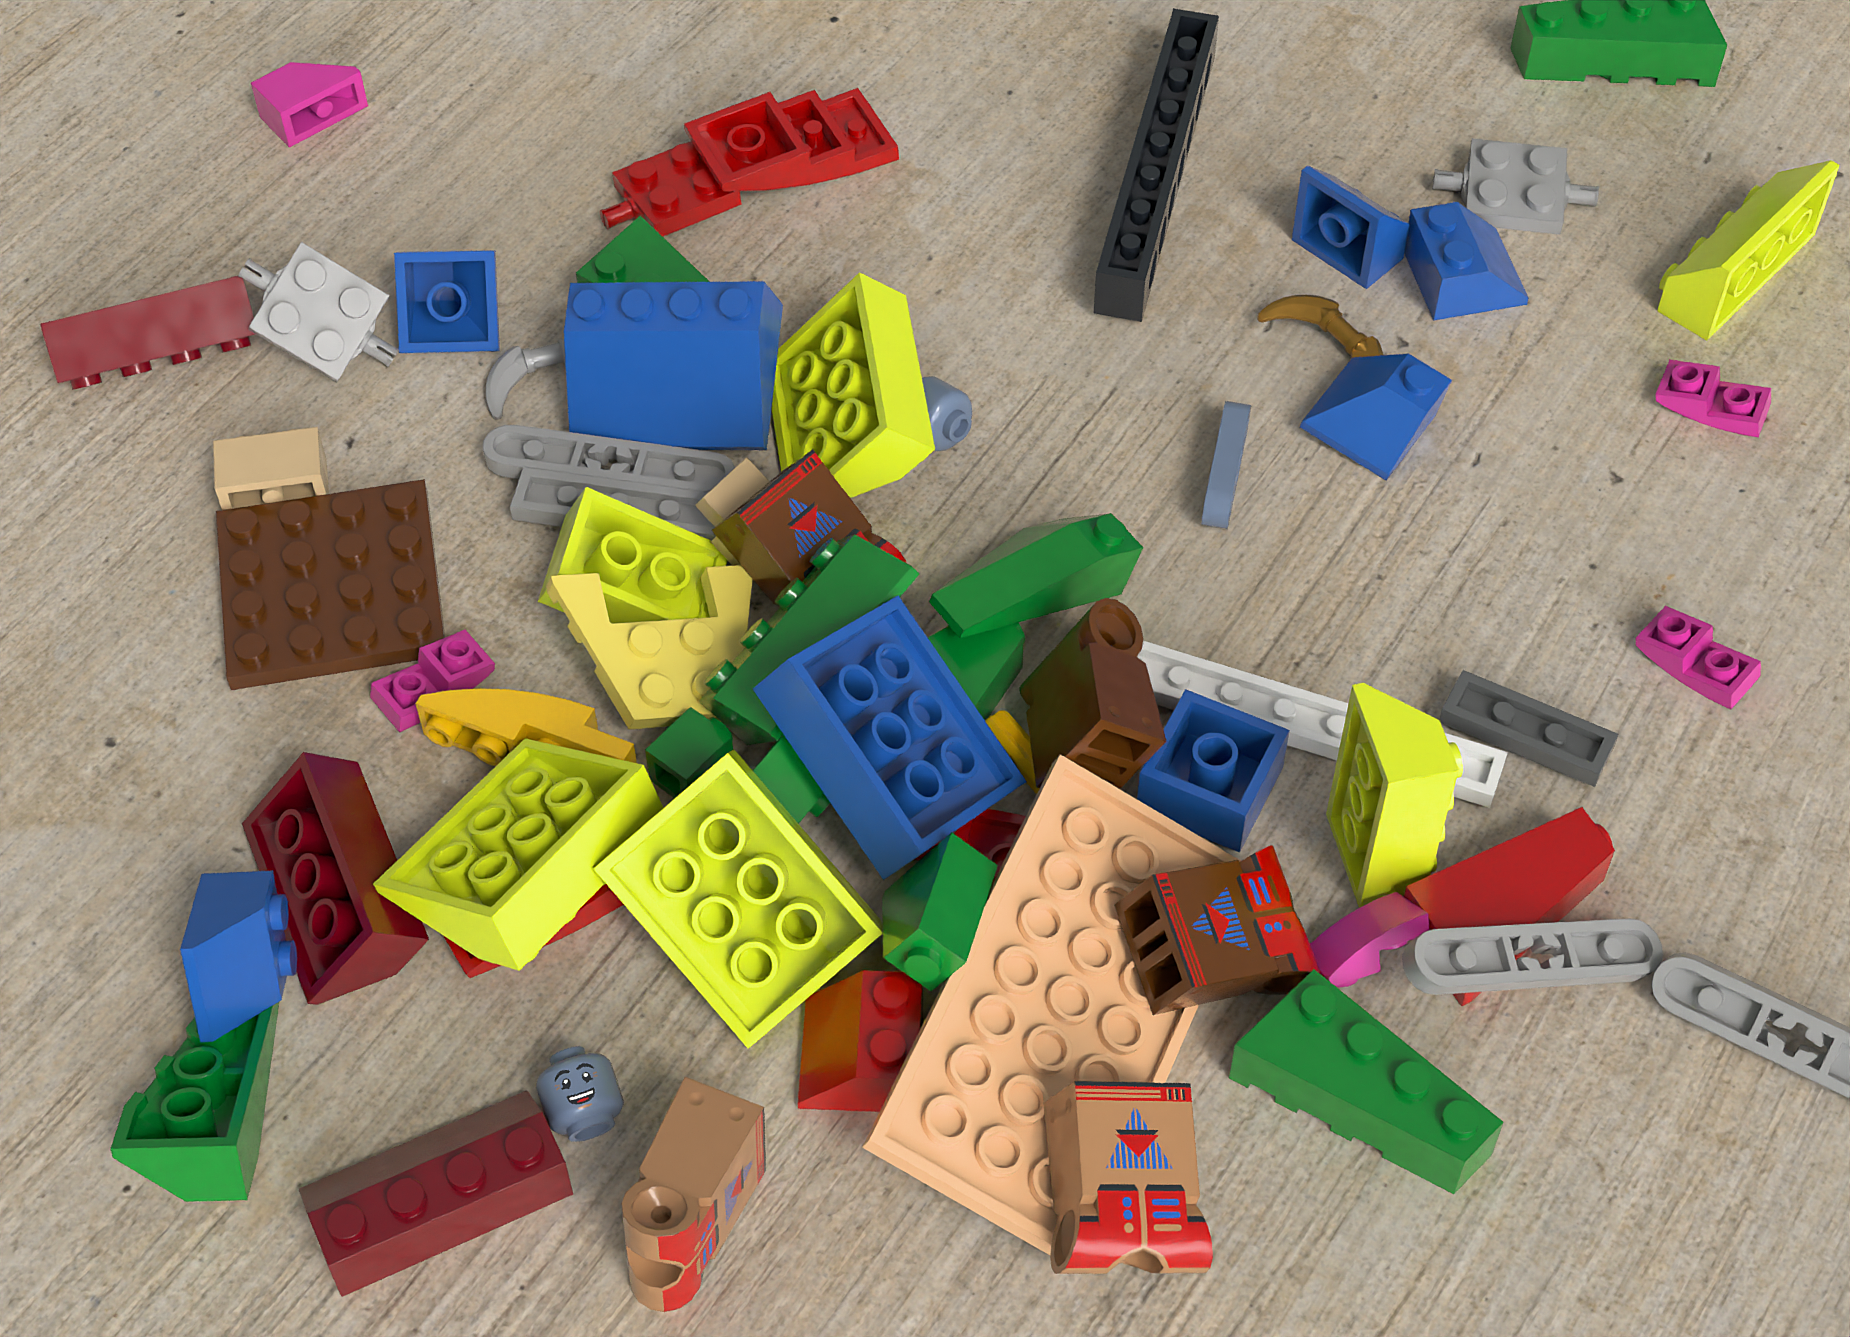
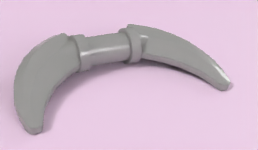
[486,339,565,420]

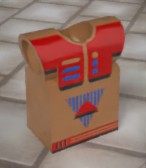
[621,1077,766,1312]
[1043,1081,1213,1274]

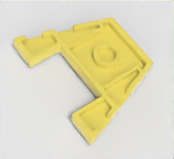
[546,565,752,730]

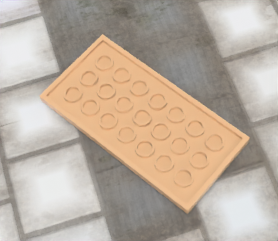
[862,755,1241,1255]

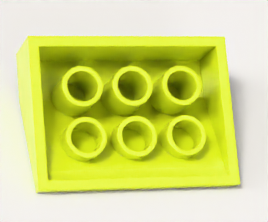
[772,272,935,498]
[373,738,664,971]
[594,749,883,1049]

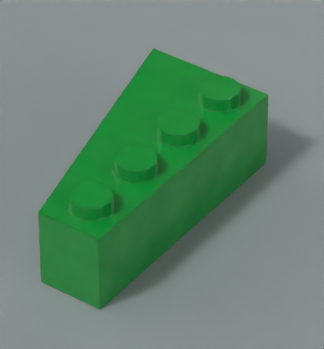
[1229,969,1504,1194]

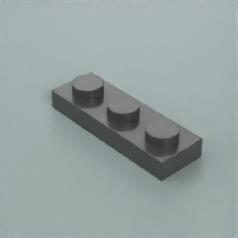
[1439,670,1619,787]

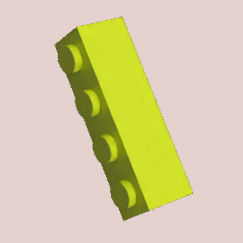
[1657,160,1840,341]
[1326,683,1463,908]

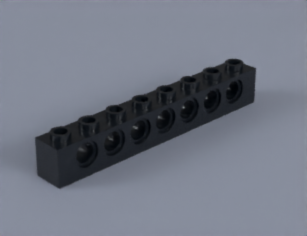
[1093,8,1219,322]

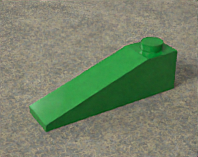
[929,513,1144,638]
[111,1001,280,1202]

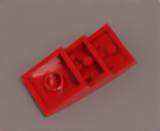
[684,88,899,191]

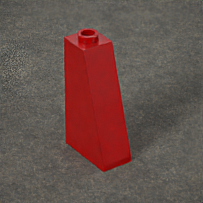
[1404,807,1615,1006]

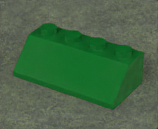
[699,534,920,745]

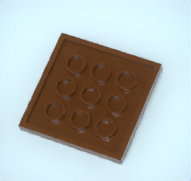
[216,479,445,690]

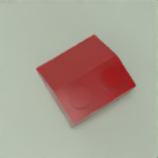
[798,970,923,1112]

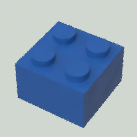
[1137,689,1290,853]

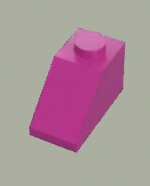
[251,62,368,148]

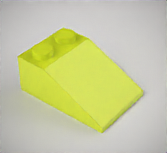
[538,487,728,624]

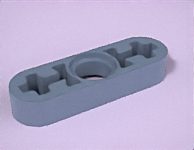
[1202,401,1251,529]

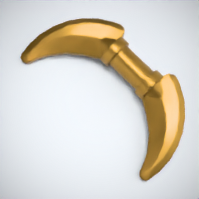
[1257,294,1383,358]

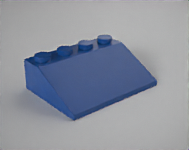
[564,281,783,451]
[753,596,1027,880]

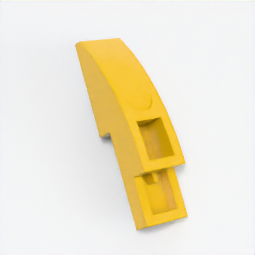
[415,688,637,766]

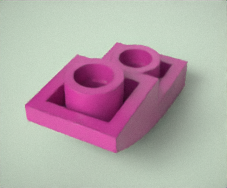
[1656,359,1771,438]
[1635,605,1761,710]
[370,630,495,733]
[1310,892,1429,988]

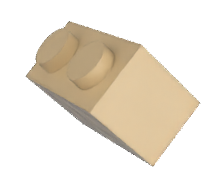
[213,427,329,510]

